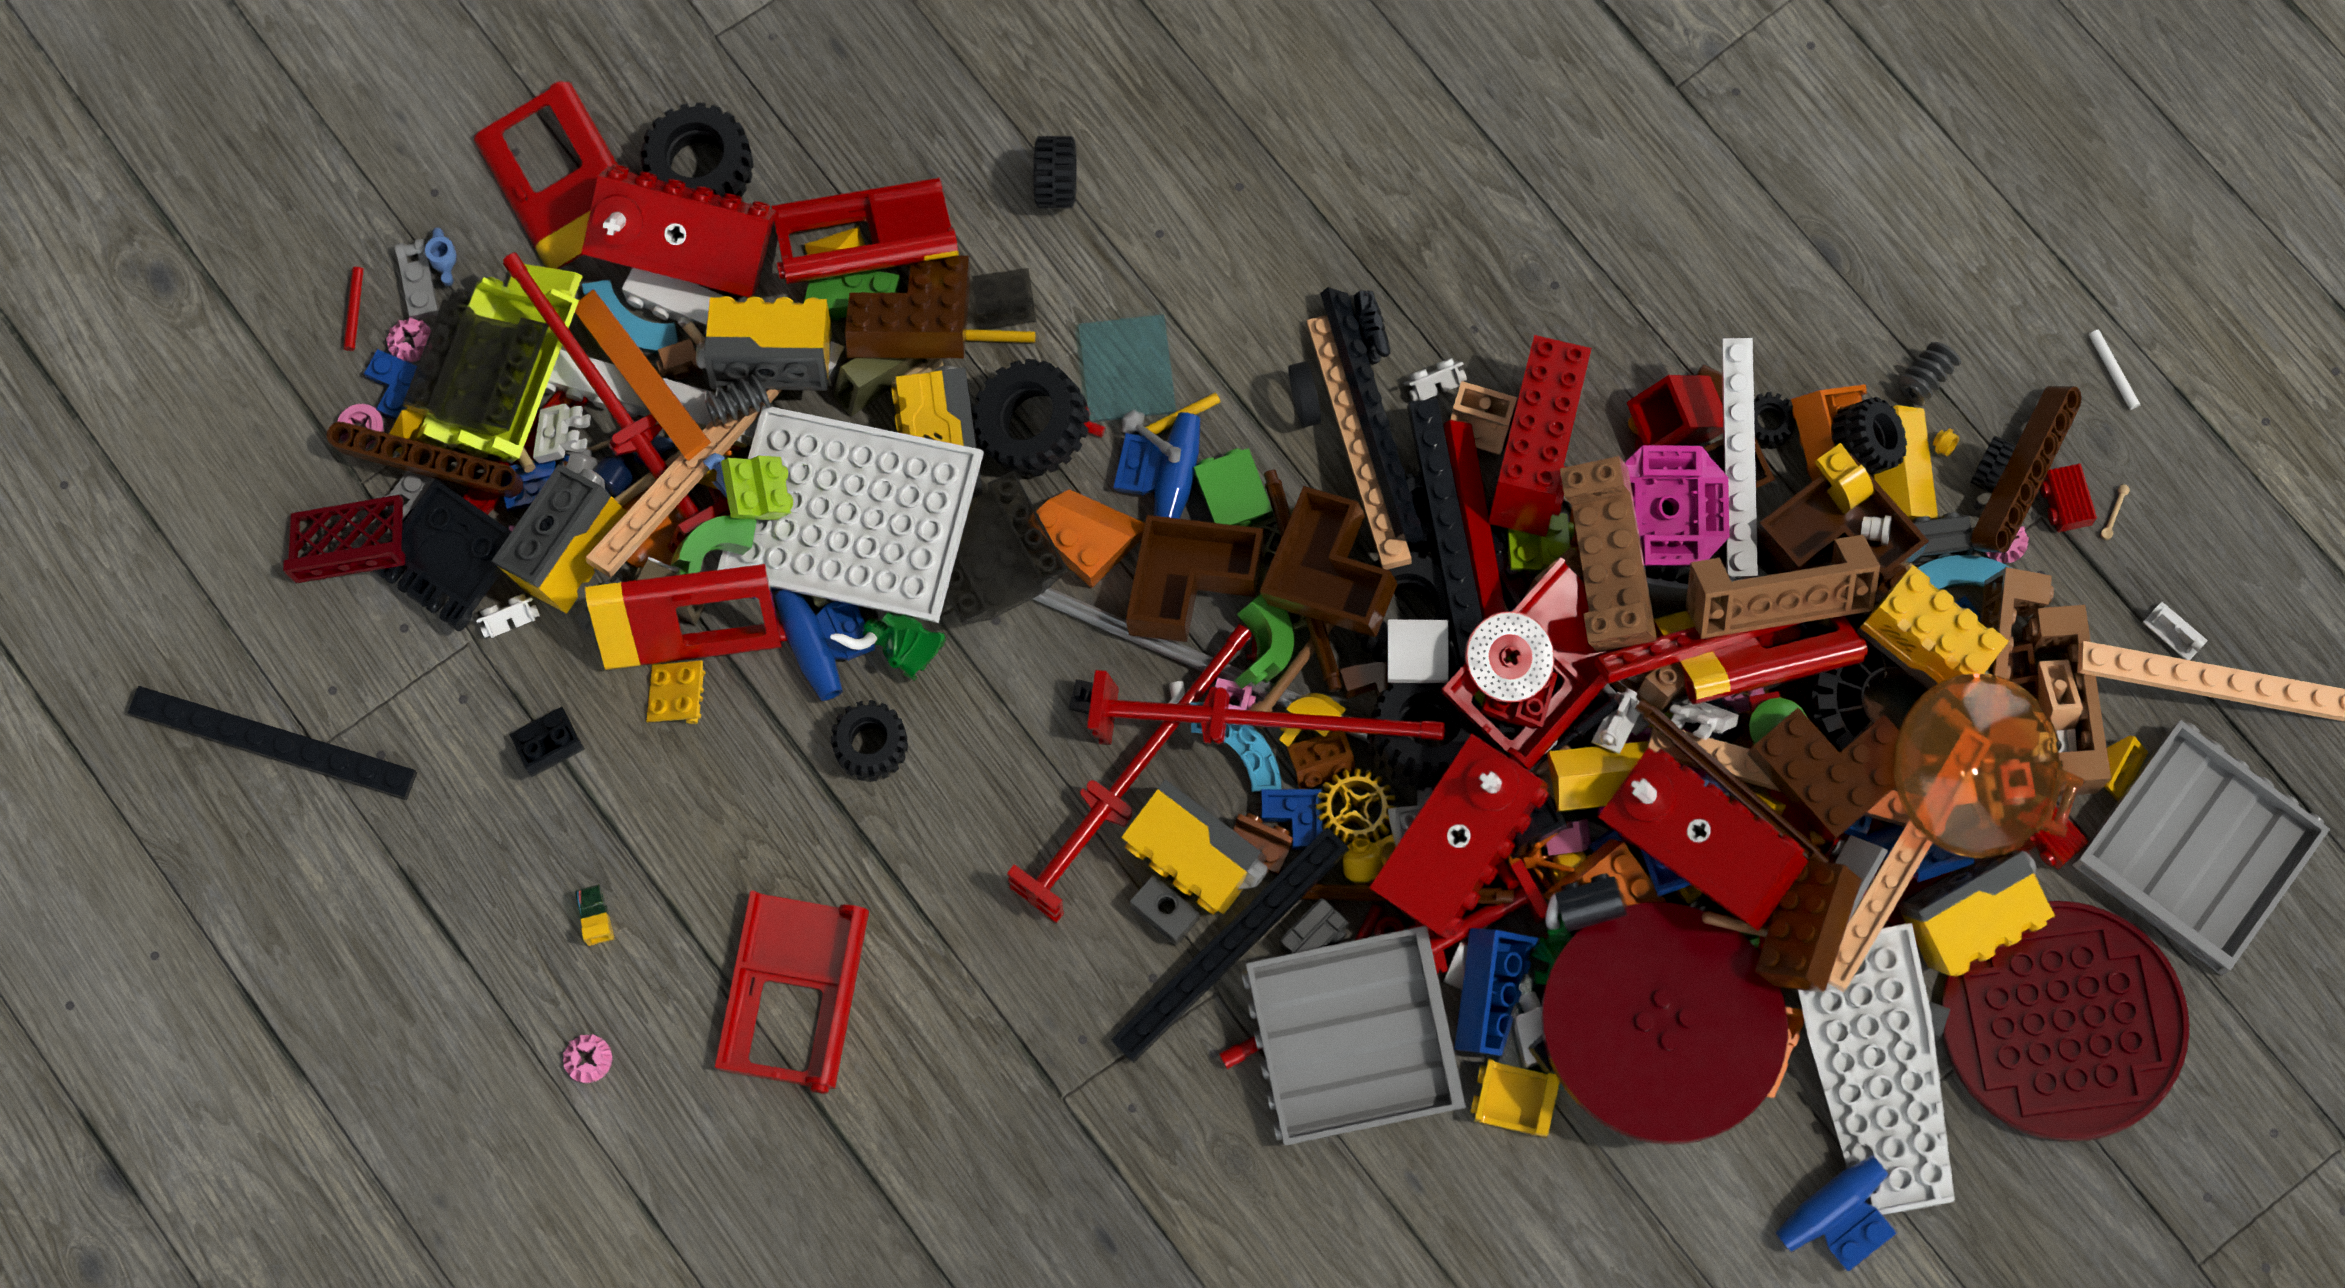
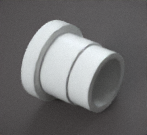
[1861,515,1892,546]

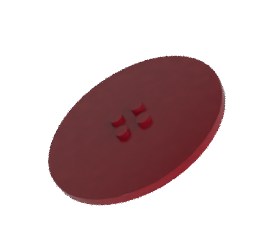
[1941,901,2190,1142]
[1541,902,1788,1145]

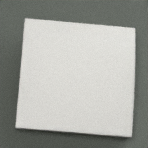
[1387,619,1448,683]

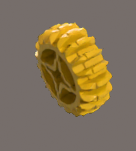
[1316,768,1397,845]

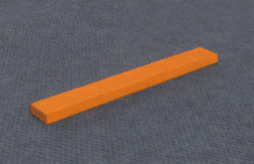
[575,289,712,461]

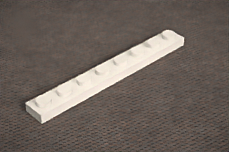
[1721,338,1758,577]

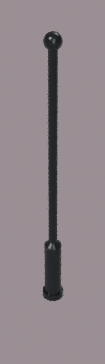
[1529,696,1620,772]

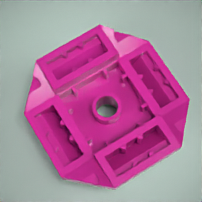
[1624,445,1730,566]

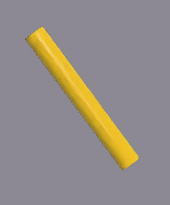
[966,329,1036,343]
[1139,392,1221,436]

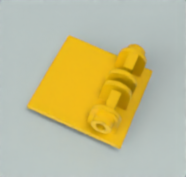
[646,660,706,724]

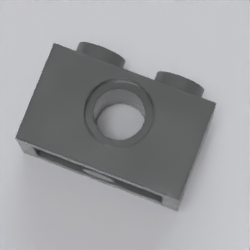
[1130,874,1200,946]

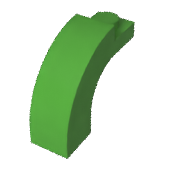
[670,515,757,575]
[1234,594,1294,689]

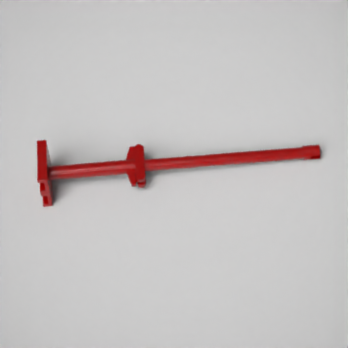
[502,252,729,555]
[1007,624,1252,923]
[1087,670,1445,745]
[1219,860,1548,1069]

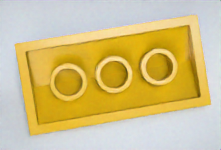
[1873,405,1938,522]
[1547,741,1649,812]

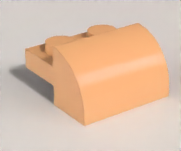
[1445,381,1518,456]

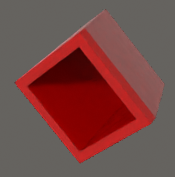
[1626,375,1723,446]

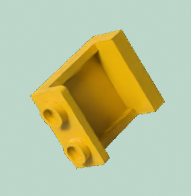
[1470,1059,1560,1138]

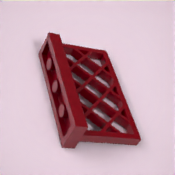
[283,494,405,583]

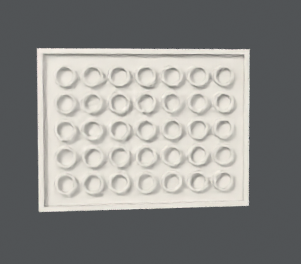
[717,405,984,623]

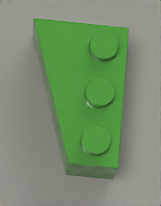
[804,270,902,321]

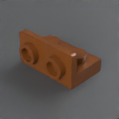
[1286,731,1356,789]
[1233,813,1293,876]

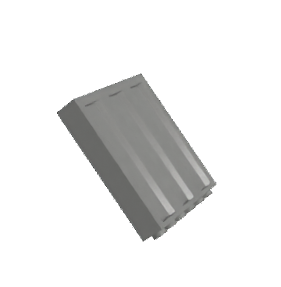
[2072,720,2330,976]
[1241,926,1466,1146]

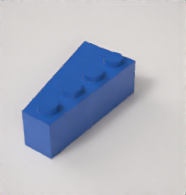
[1454,928,1539,1056]

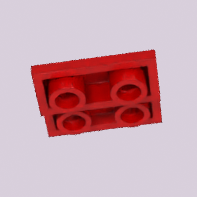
[1480,659,1558,729]

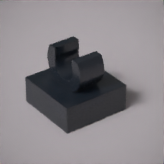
[1069,679,1093,714]

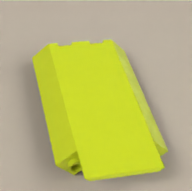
[416,264,583,463]

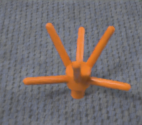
[1509,821,1575,890]

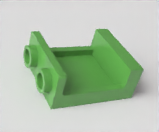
[1194,448,1273,527]

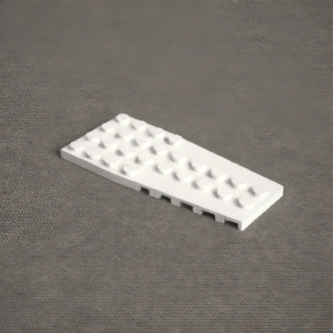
[1798,923,1955,1215]

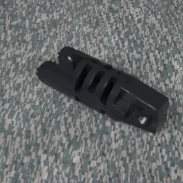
[1353,290,1391,365]

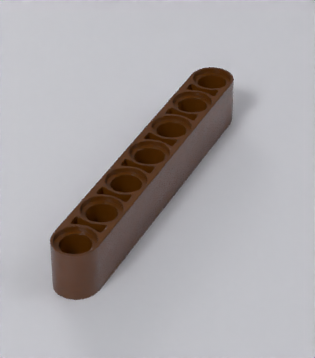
[1971,386,2082,553]
[326,422,523,498]

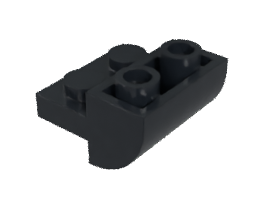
[509,707,585,778]
[1510,774,1567,859]
[1555,873,1628,932]

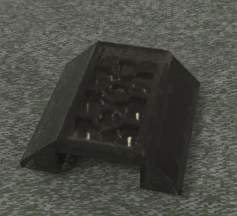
[403,300,549,436]
[946,470,1068,625]

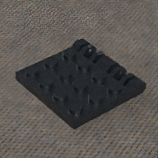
[373,479,512,631]

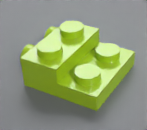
[721,455,794,520]
[1505,513,1576,575]

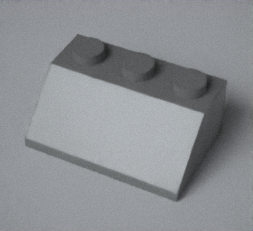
[1831,835,1888,922]

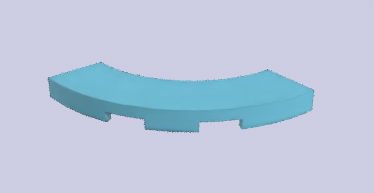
[582,279,678,354]
[1918,555,2011,589]
[1191,702,1282,792]

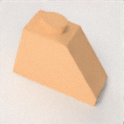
[2038,659,2083,731]

